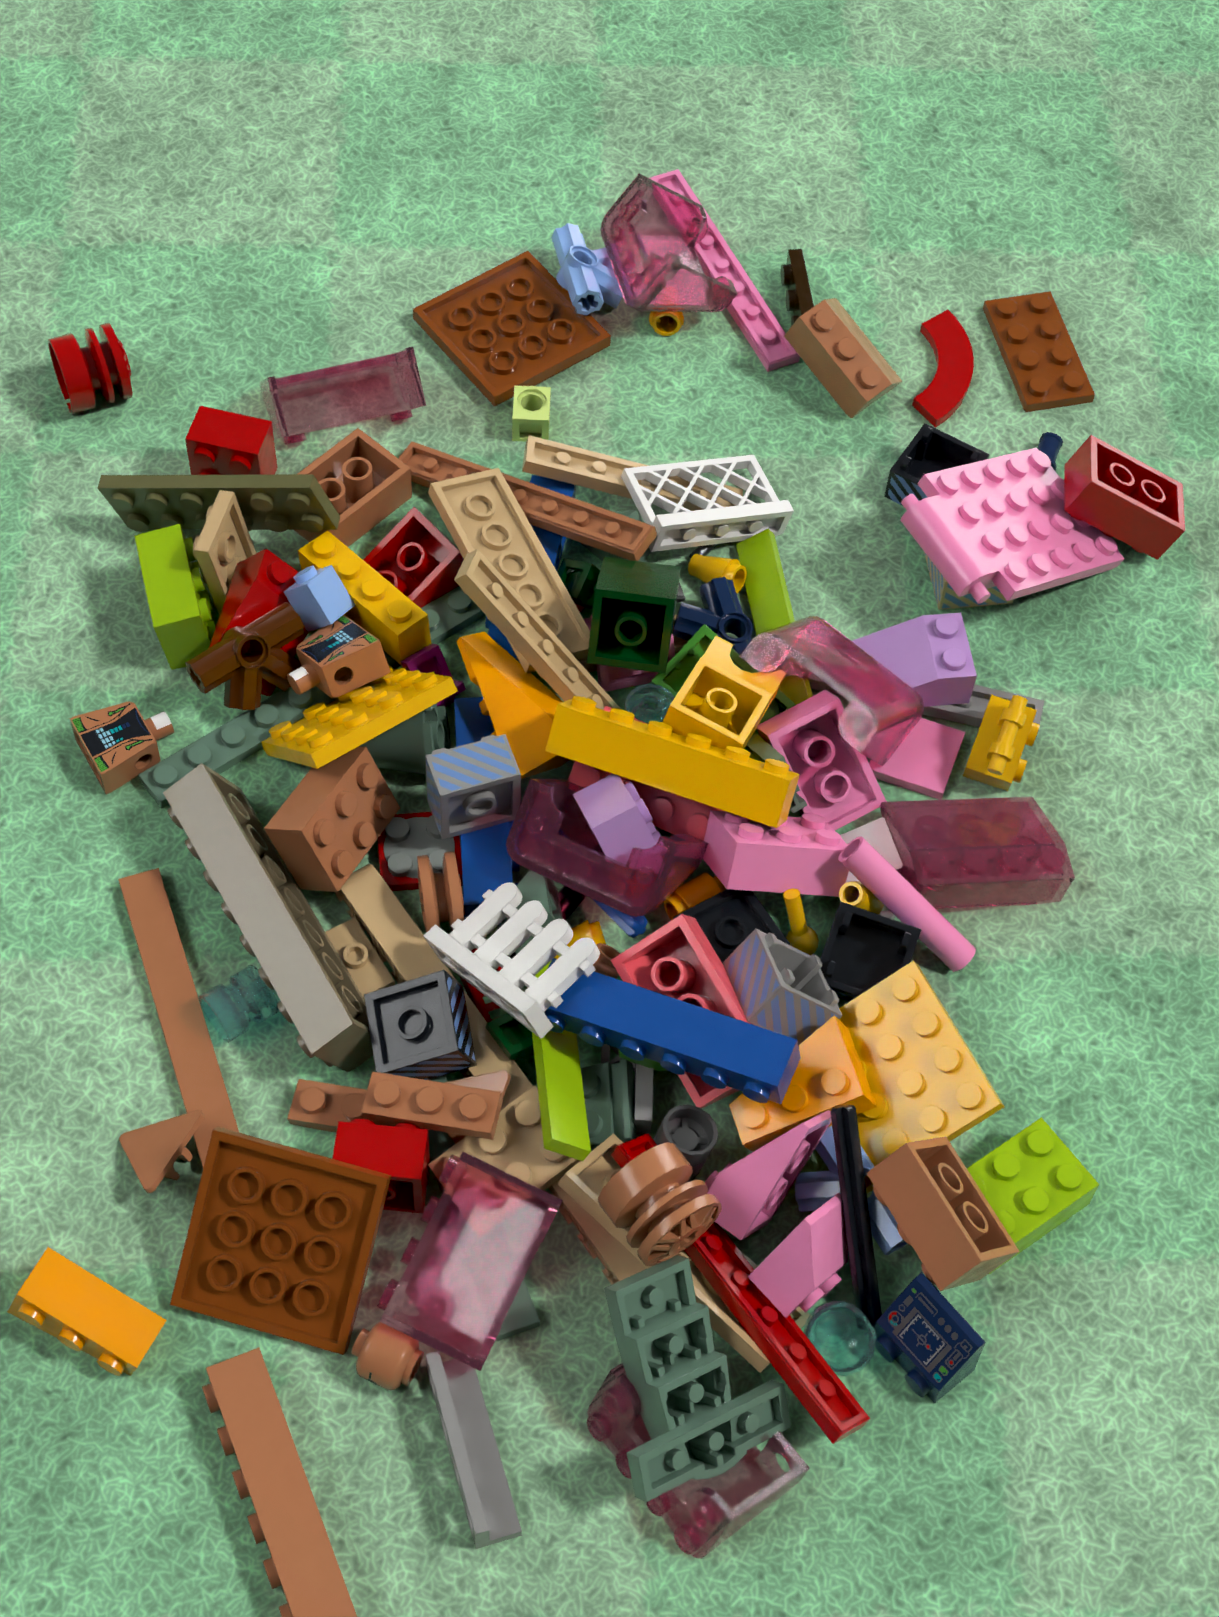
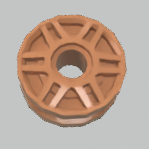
[417,851,465,933]

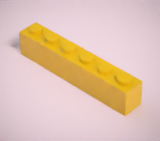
[545,696,800,828]

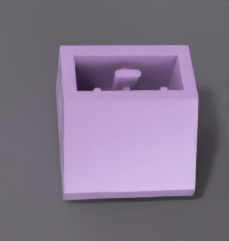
[572,774,670,875]

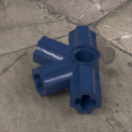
[672,577,762,672]

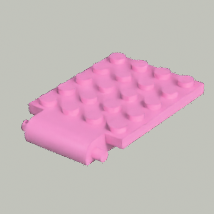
[900,448,1125,604]

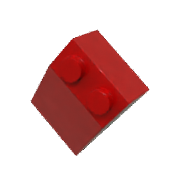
[363,507,464,608]
[209,548,308,696]

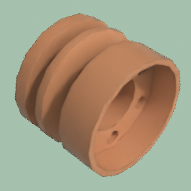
[598,1142,722,1266]

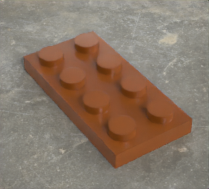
[983,291,1095,412]

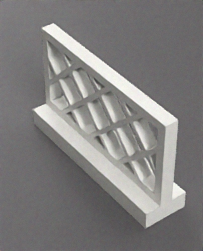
[621,455,794,552]

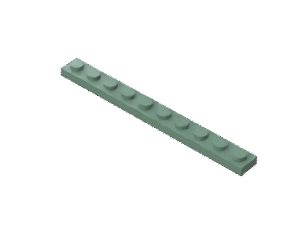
[138,586,485,809]

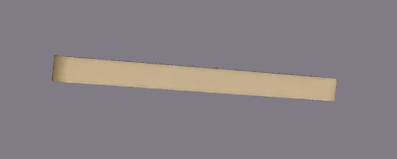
[335,864,648,1285]

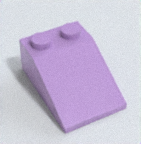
[840,612,977,712]

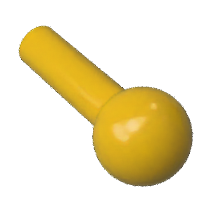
[783,888,819,955]

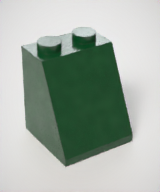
[587,557,681,674]

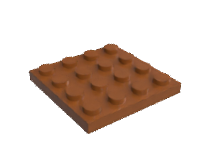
[413,251,611,407]
[170,1127,392,1355]

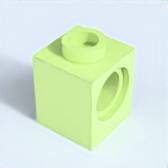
[512,385,551,442]

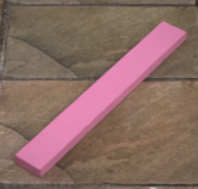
[647,169,800,372]

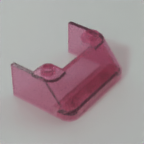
[259,347,426,445]

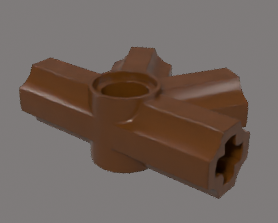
[185,602,305,710]

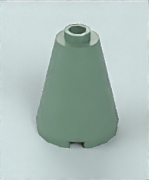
[360,703,451,775]

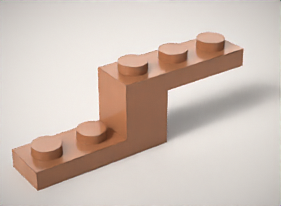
[287,1071,503,1140]

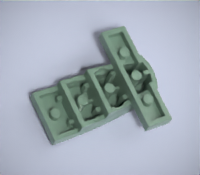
[604,1255,792,1502]

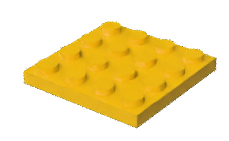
[262,666,458,769]
[831,960,1005,1193]

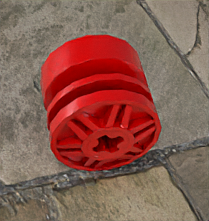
[48,323,133,414]

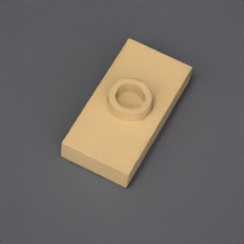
[325,917,395,999]

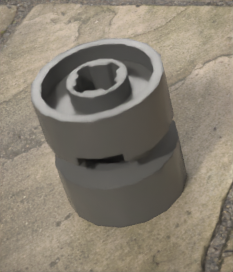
[653,1105,718,1182]

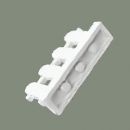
[423,882,600,1039]

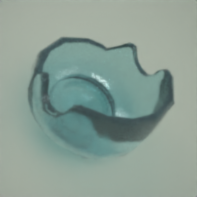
[804,1300,876,1376]

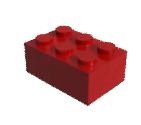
[1064,435,1185,560]

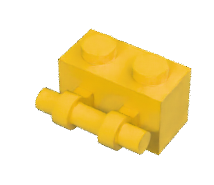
[963,694,1040,791]

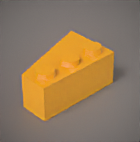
[729,1015,877,1152]
[7,1247,167,1376]

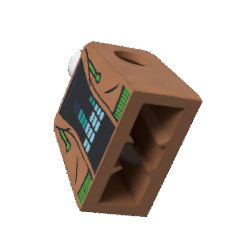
[287,615,391,698]
[69,701,174,795]

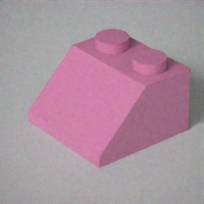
[748,1193,848,1318]

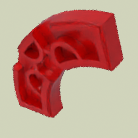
[912,309,974,428]

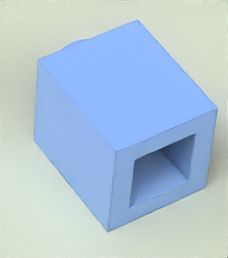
[284,565,355,632]

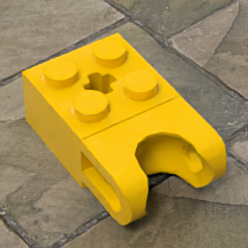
[662,635,787,750]

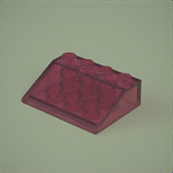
[880,797,1075,909]

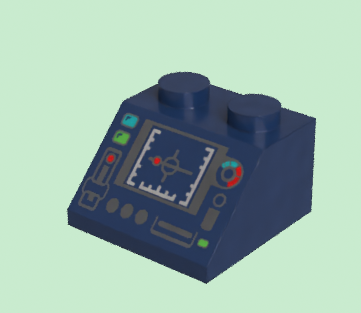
[873,1272,986,1404]

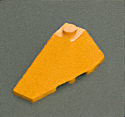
[456,631,570,779]

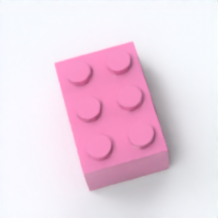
[701,810,849,897]

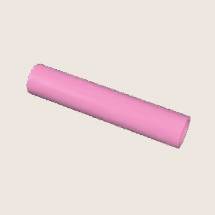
[838,836,976,972]

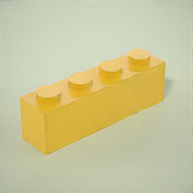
[298,530,431,665]

